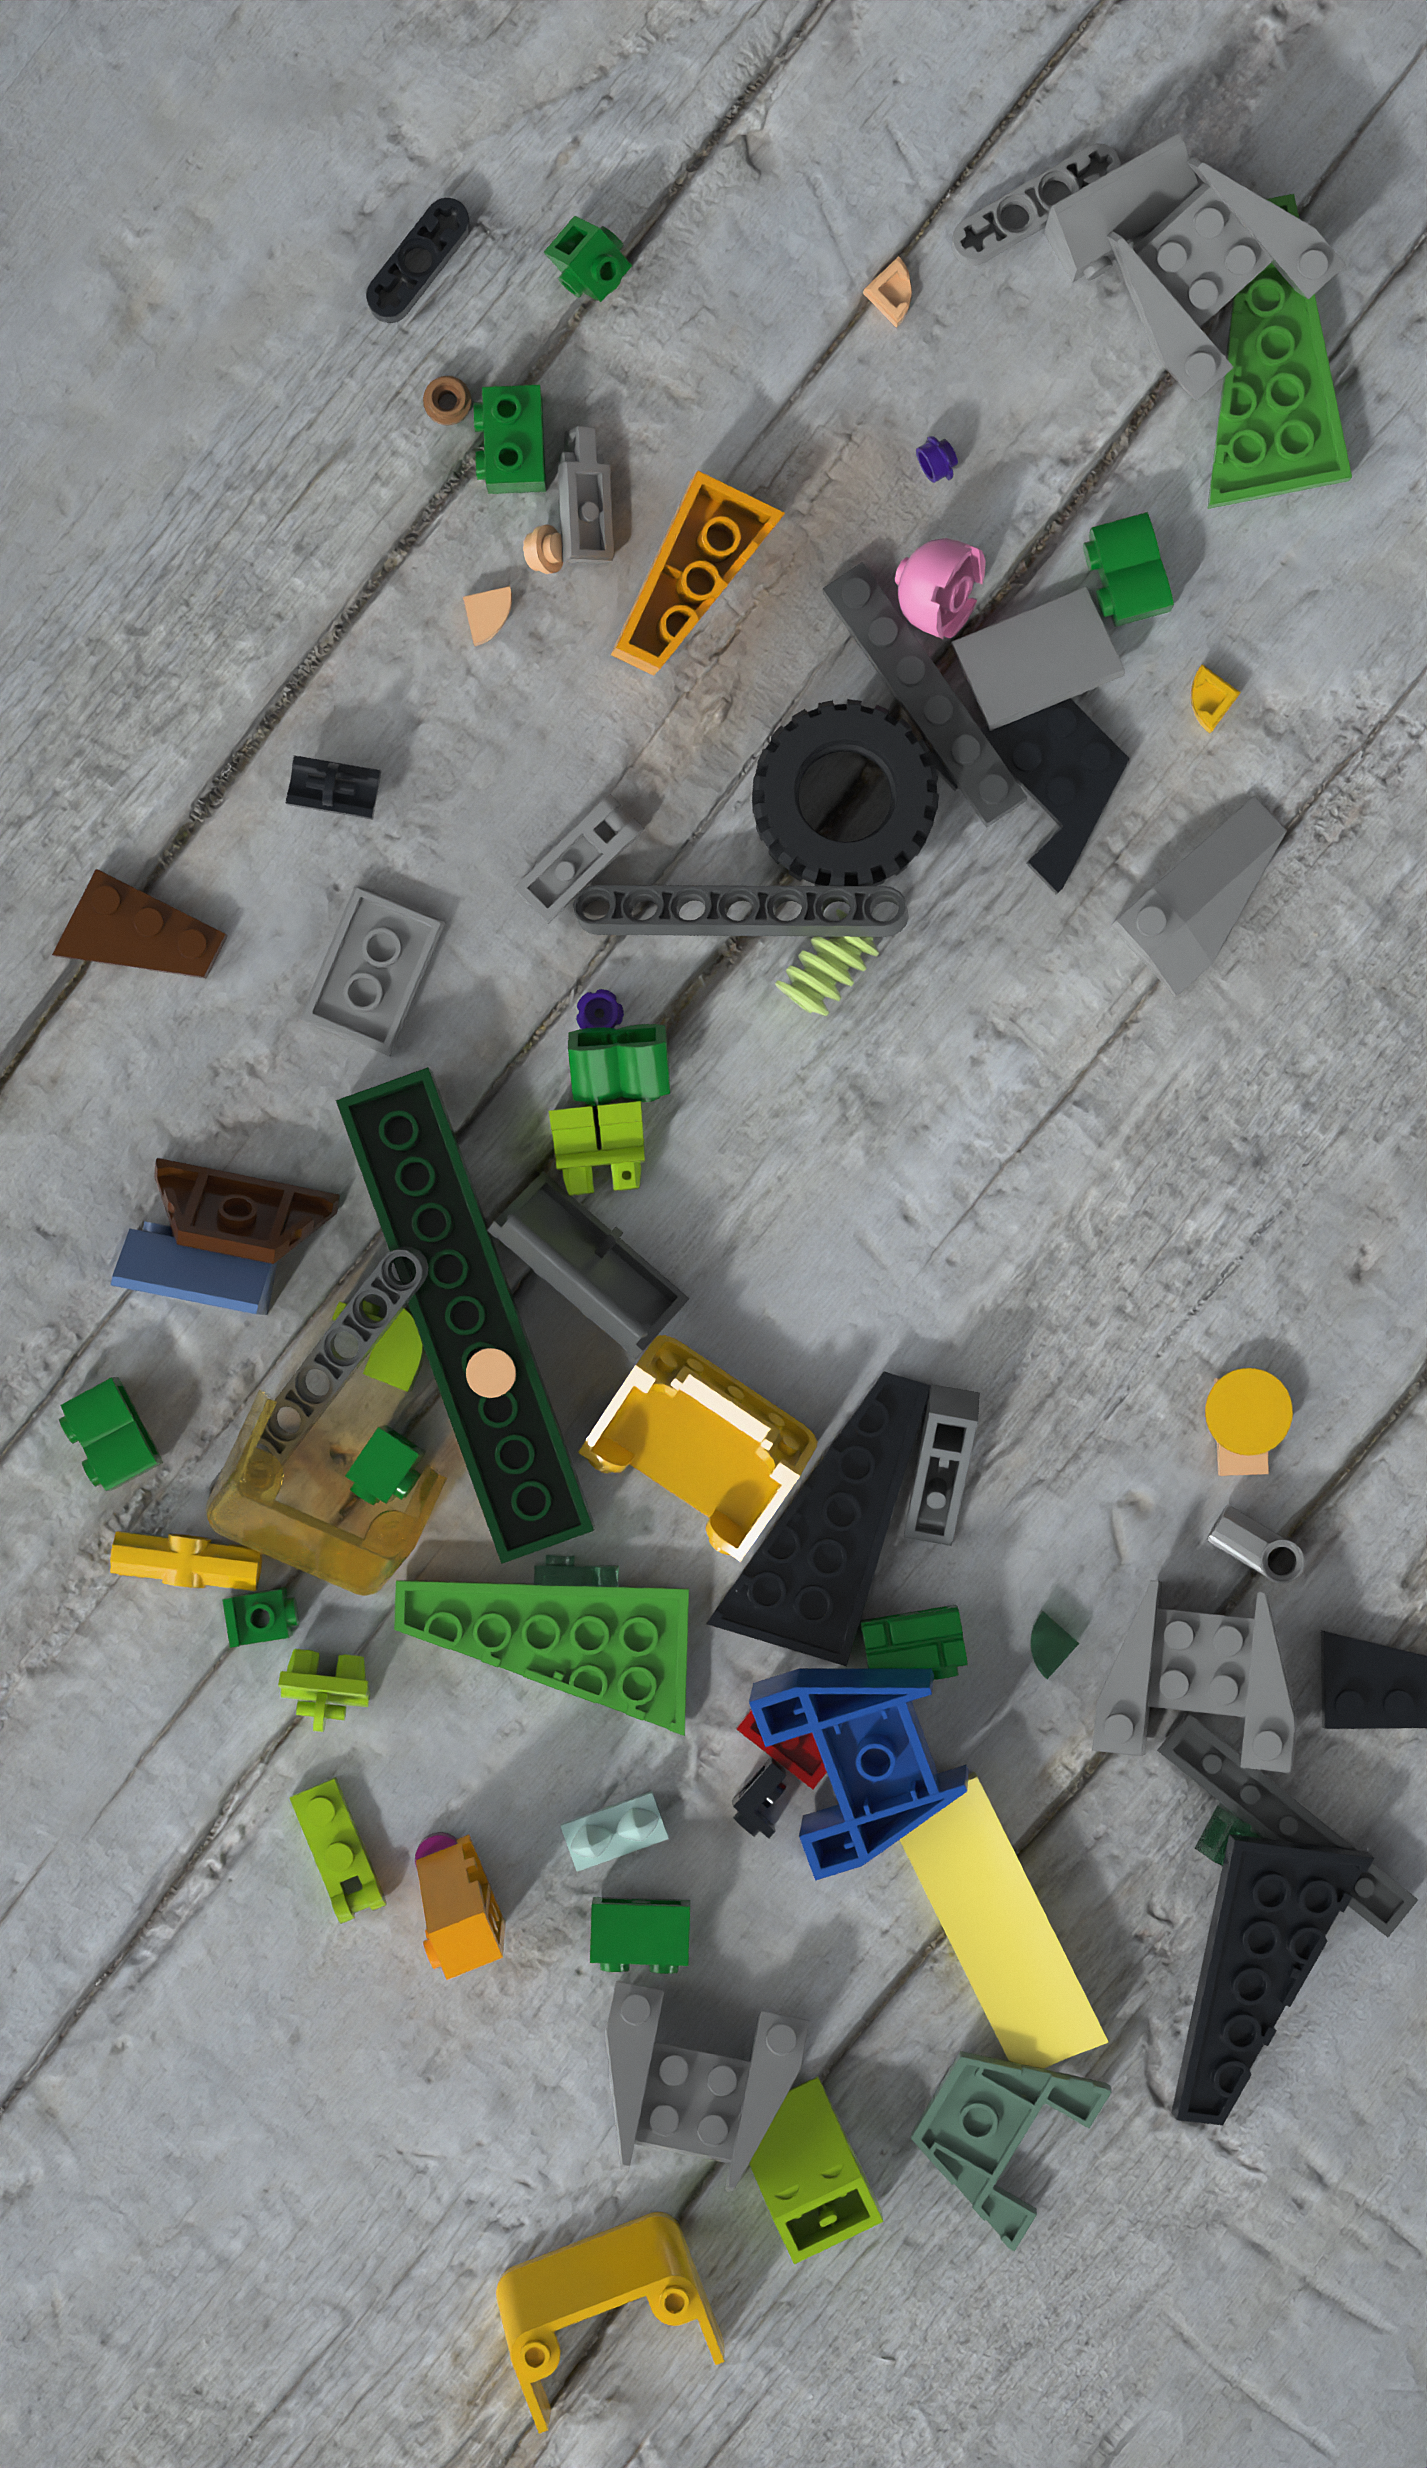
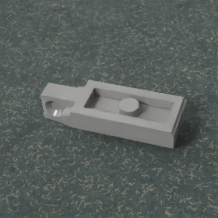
[558,426,614,564]

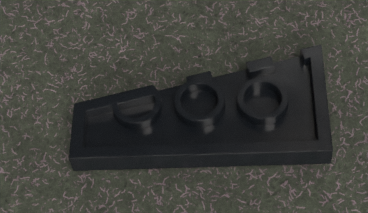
[1321,1630,1427,1729]

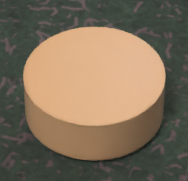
[466,1348,516,1398]

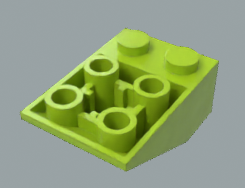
[749,2076,884,2265]

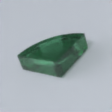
[1030,1610,1079,1680]

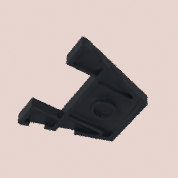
[928,698,1130,895]

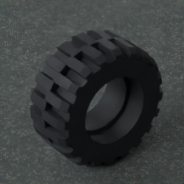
[752,699,939,886]

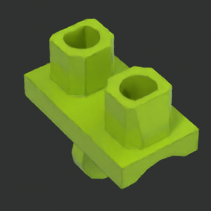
[278,1649,370,1732]

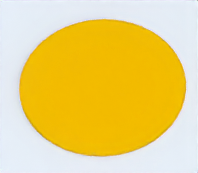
[1205,1368,1293,1456]

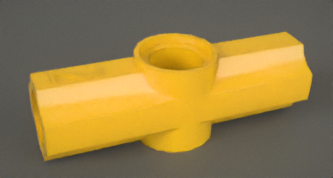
[110,1531,263,1591]

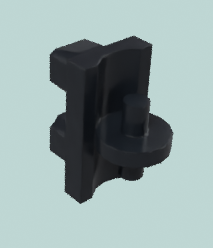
[285,755,381,820]

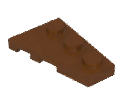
[52,869,228,979]

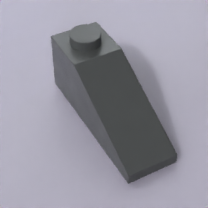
[904,1384,980,1546]

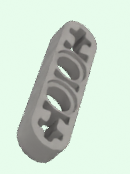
[951,143,1121,266]

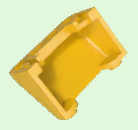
[578,1335,818,1562]

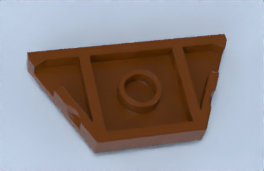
[154,1158,340,1264]

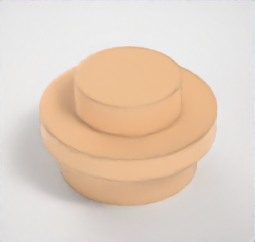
[523,524,564,574]

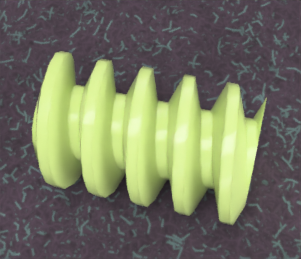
[775,909,879,1016]

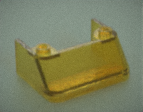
[206,1389,447,1596]

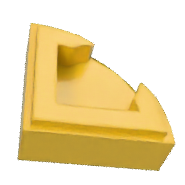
[1191,664,1241,733]

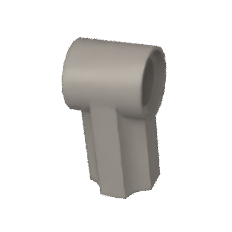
[1206,1504,1304,1583]

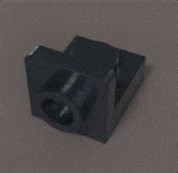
[732,1757,787,1839]

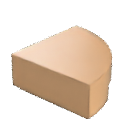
[863,256,912,328]
[463,586,512,647]

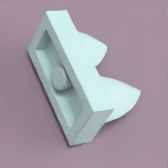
[560,1791,669,1872]

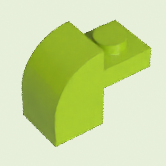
[332,1300,426,1392]

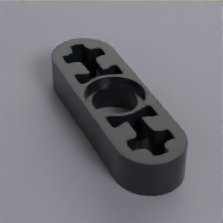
[366,198,470,323]

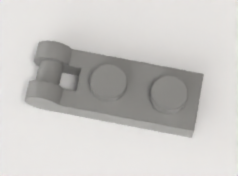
[514,794,645,924]

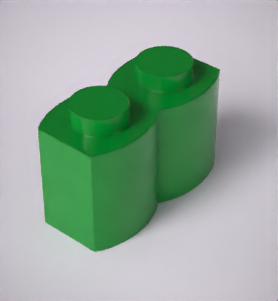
[1083,512,1174,627]
[568,1024,670,1106]
[59,1377,163,1491]

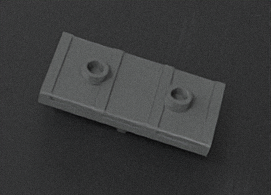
[487,1171,690,1360]

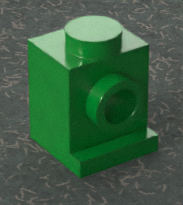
[222,1587,299,1648]

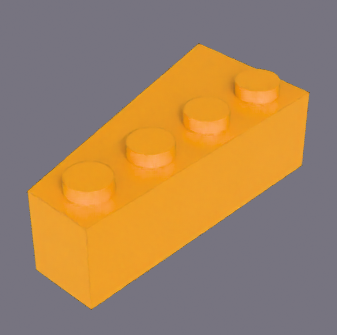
[610,470,785,676]

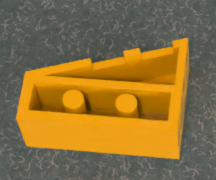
[416,1834,506,1980]

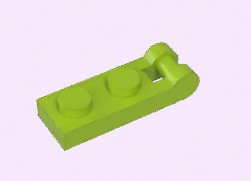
[289,1777,387,1924]

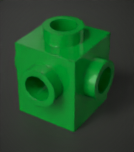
[544,216,632,302]

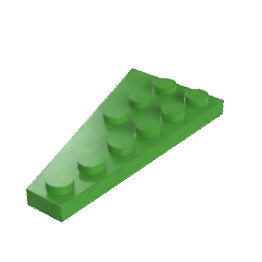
[1207,194,1352,509]
[394,1580,689,1736]

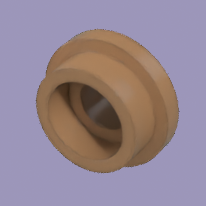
[423,376,472,426]

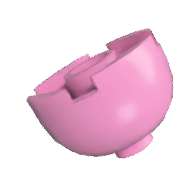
[895,538,986,639]

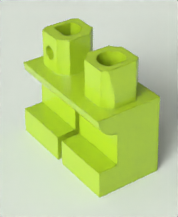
[549,1101,645,1196]

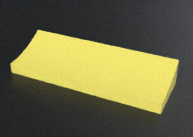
[900,1772,1109,2069]

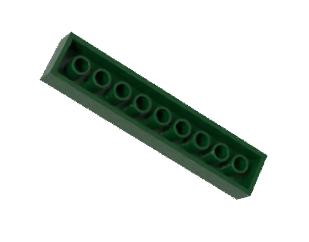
[336,1067,596,1564]

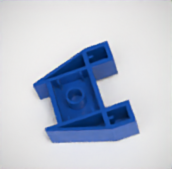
[749,1668,969,1881]

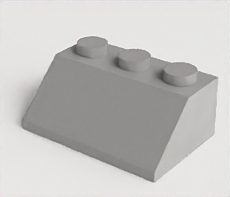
[1044,133,1200,283]

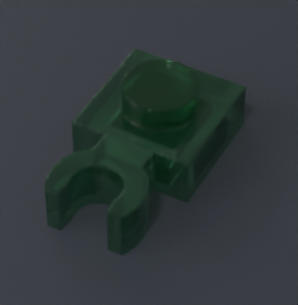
[534,1554,619,1587]

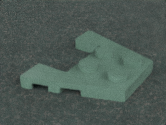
[911,2051,1112,2252]

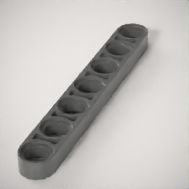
[573,885,909,937]
[208,1246,428,1517]

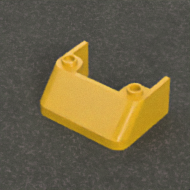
[496,2212,725,2434]

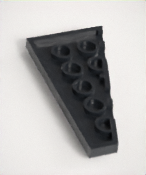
[706,1371,931,1667]
[1171,1834,1375,2126]

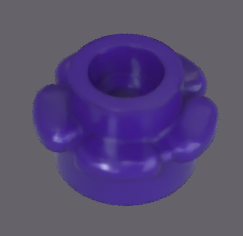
[916,436,958,483]
[576,989,624,1029]

